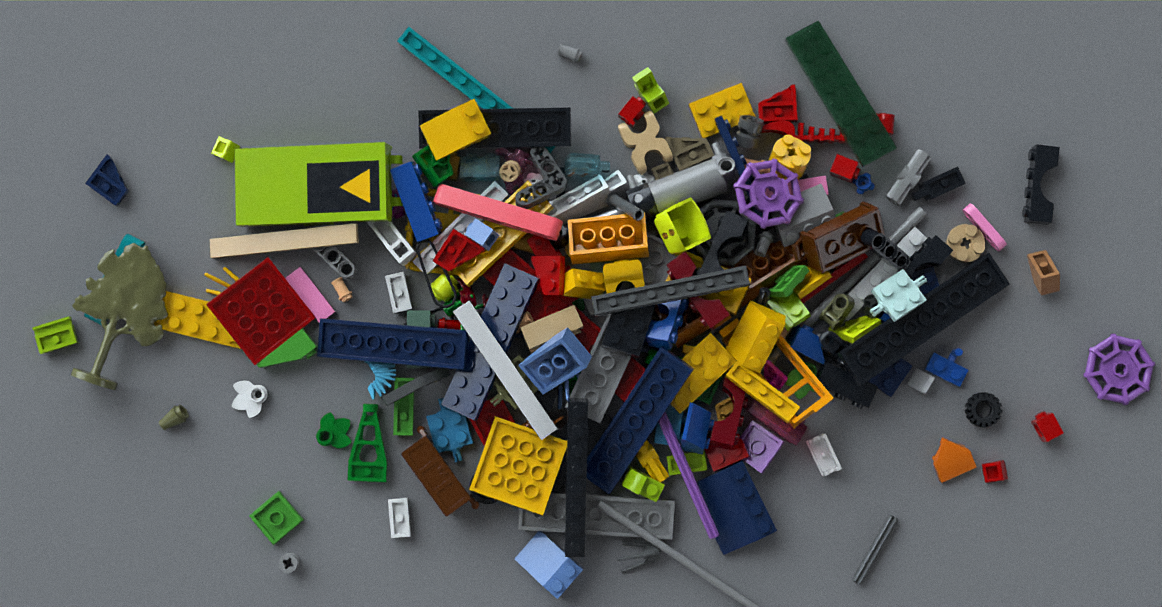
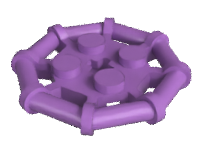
[733,158,804,229]
[1083,333,1155,405]

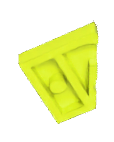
[828,315,882,343]

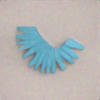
[364,361,397,400]

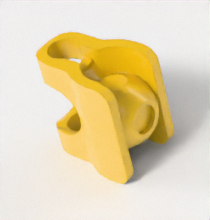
[603,259,645,294]

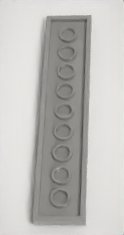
[565,233,678,423]

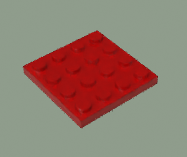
[206,257,316,365]

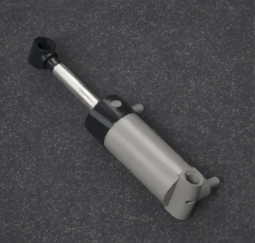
[549,142,737,249]

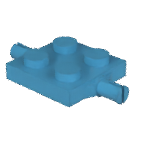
[426,398,474,462]

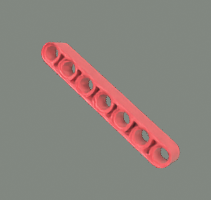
[433,184,563,241]

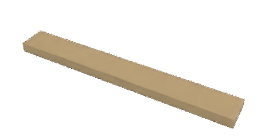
[210,223,359,259]

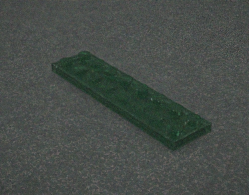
[785,20,897,168]

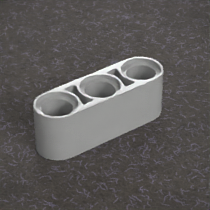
[312,246,357,279]

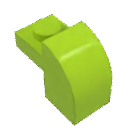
[632,67,670,114]
[622,466,665,502]

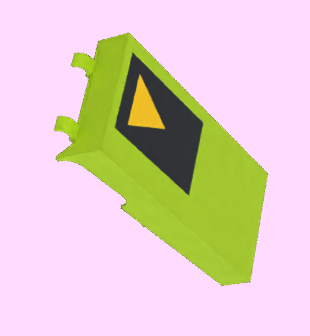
[235,142,403,227]

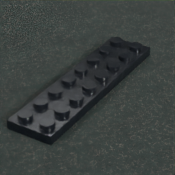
[418,107,572,149]

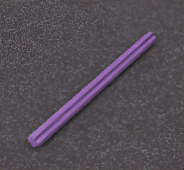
[659,412,719,539]

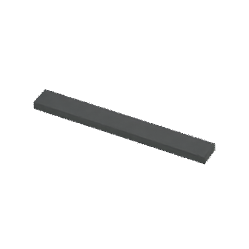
[591,266,750,317]

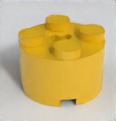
[768,135,811,180]

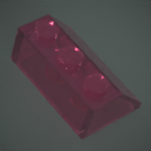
[746,399,807,446]

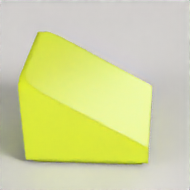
[211,137,240,163]

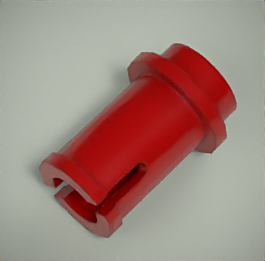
[437,317,461,330]

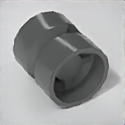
[735,115,764,149]

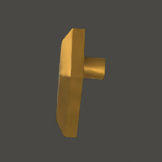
[715,398,733,421]

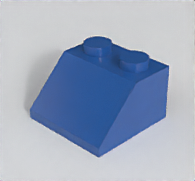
[681,402,714,455]

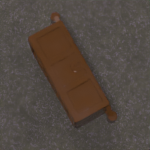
[791,201,885,273]
[401,426,480,516]

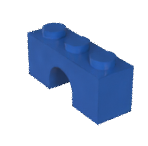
[646,299,689,350]

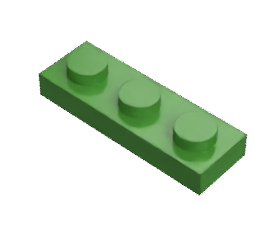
[393,377,415,436]

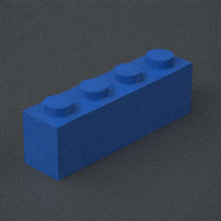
[390,161,443,242]

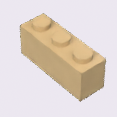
[520,305,583,352]

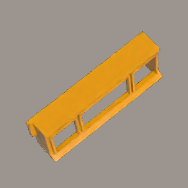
[719,318,834,429]

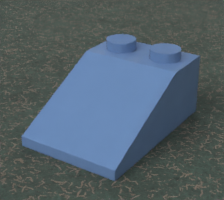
[519,327,592,394]
[514,531,583,599]

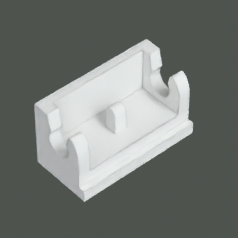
[806,433,842,476]

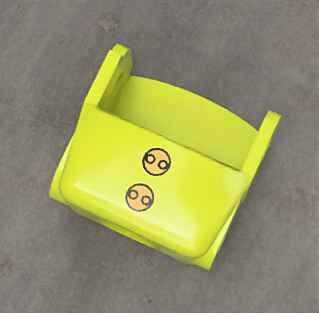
[654,197,711,256]

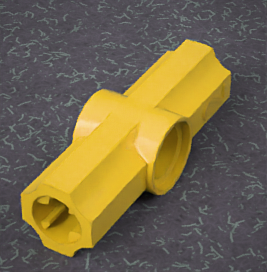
[636,440,670,482]

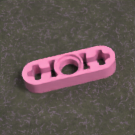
[962,203,1007,252]

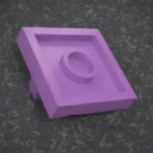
[740,420,785,474]

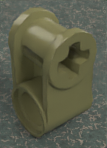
[819,294,855,331]

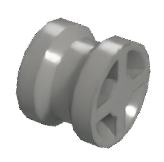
[278,553,300,573]

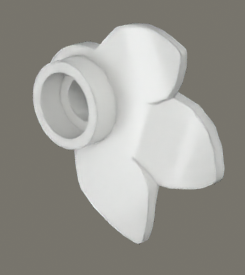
[232,380,268,418]

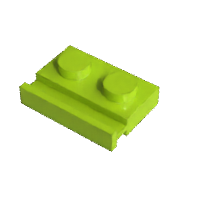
[767,291,811,332]
[32,316,79,354]

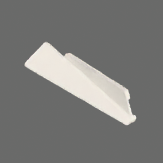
[547,170,629,225]

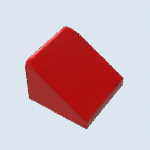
[982,460,1008,483]

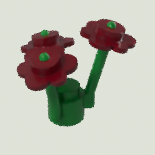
[443,278,489,317]

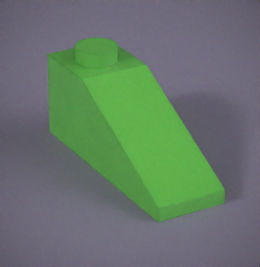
[256,329,318,368]

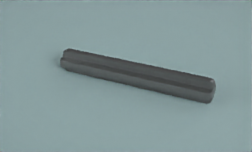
[852,515,898,585]

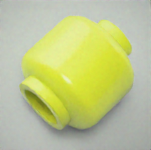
[431,274,459,302]

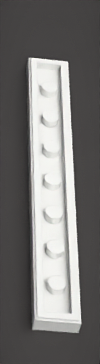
[453,301,557,440]

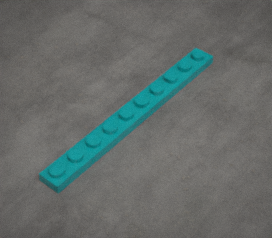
[397,26,556,156]

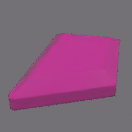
[763,360,788,390]

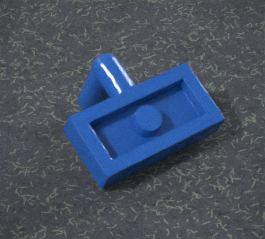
[924,348,968,387]

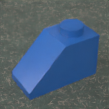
[787,324,825,364]

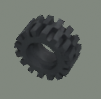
[965,392,1003,427]

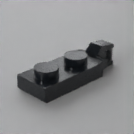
[911,166,966,201]

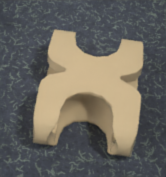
[618,111,673,175]

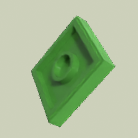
[249,491,304,545]

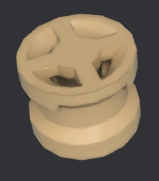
[499,160,521,182]

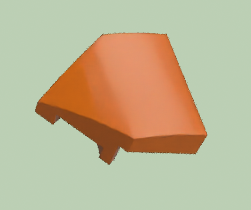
[932,437,977,483]

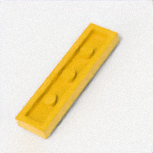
[725,361,800,424]

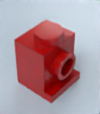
[618,96,647,129]

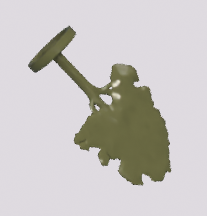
[71,243,168,390]

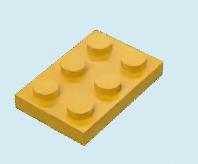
[688,83,756,138]

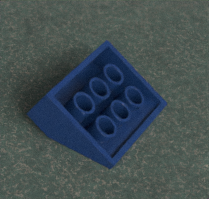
[696,460,777,555]

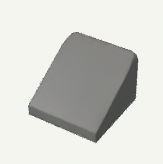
[907,368,935,394]

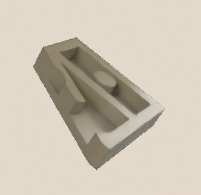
[664,137,714,171]

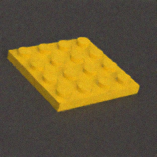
[469,416,567,516]

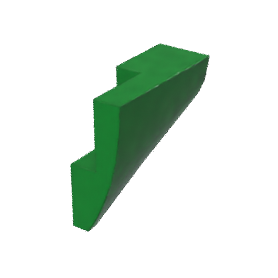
[412,145,454,188]

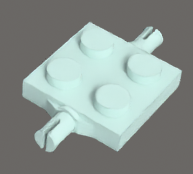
[870,269,927,322]

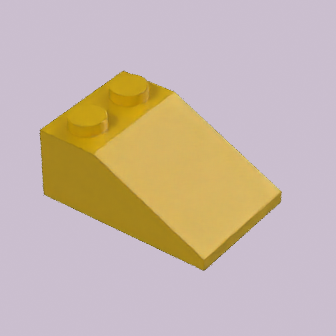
[420,99,491,161]

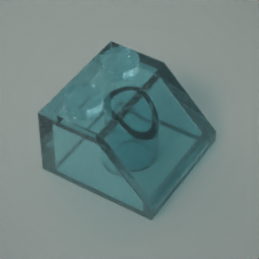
[460,153,501,182]

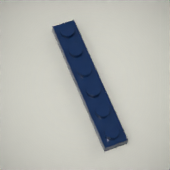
[715,115,771,218]

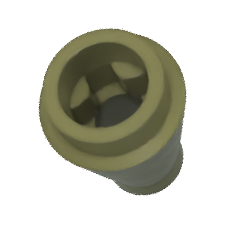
[159,405,189,430]

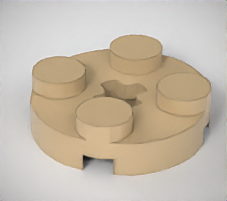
[946,224,985,263]

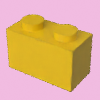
[563,268,606,300]

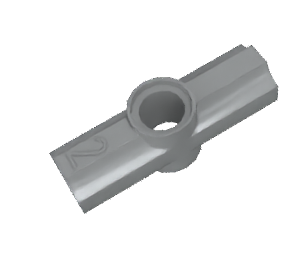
[886,149,931,206]

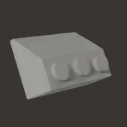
[770,184,836,247]

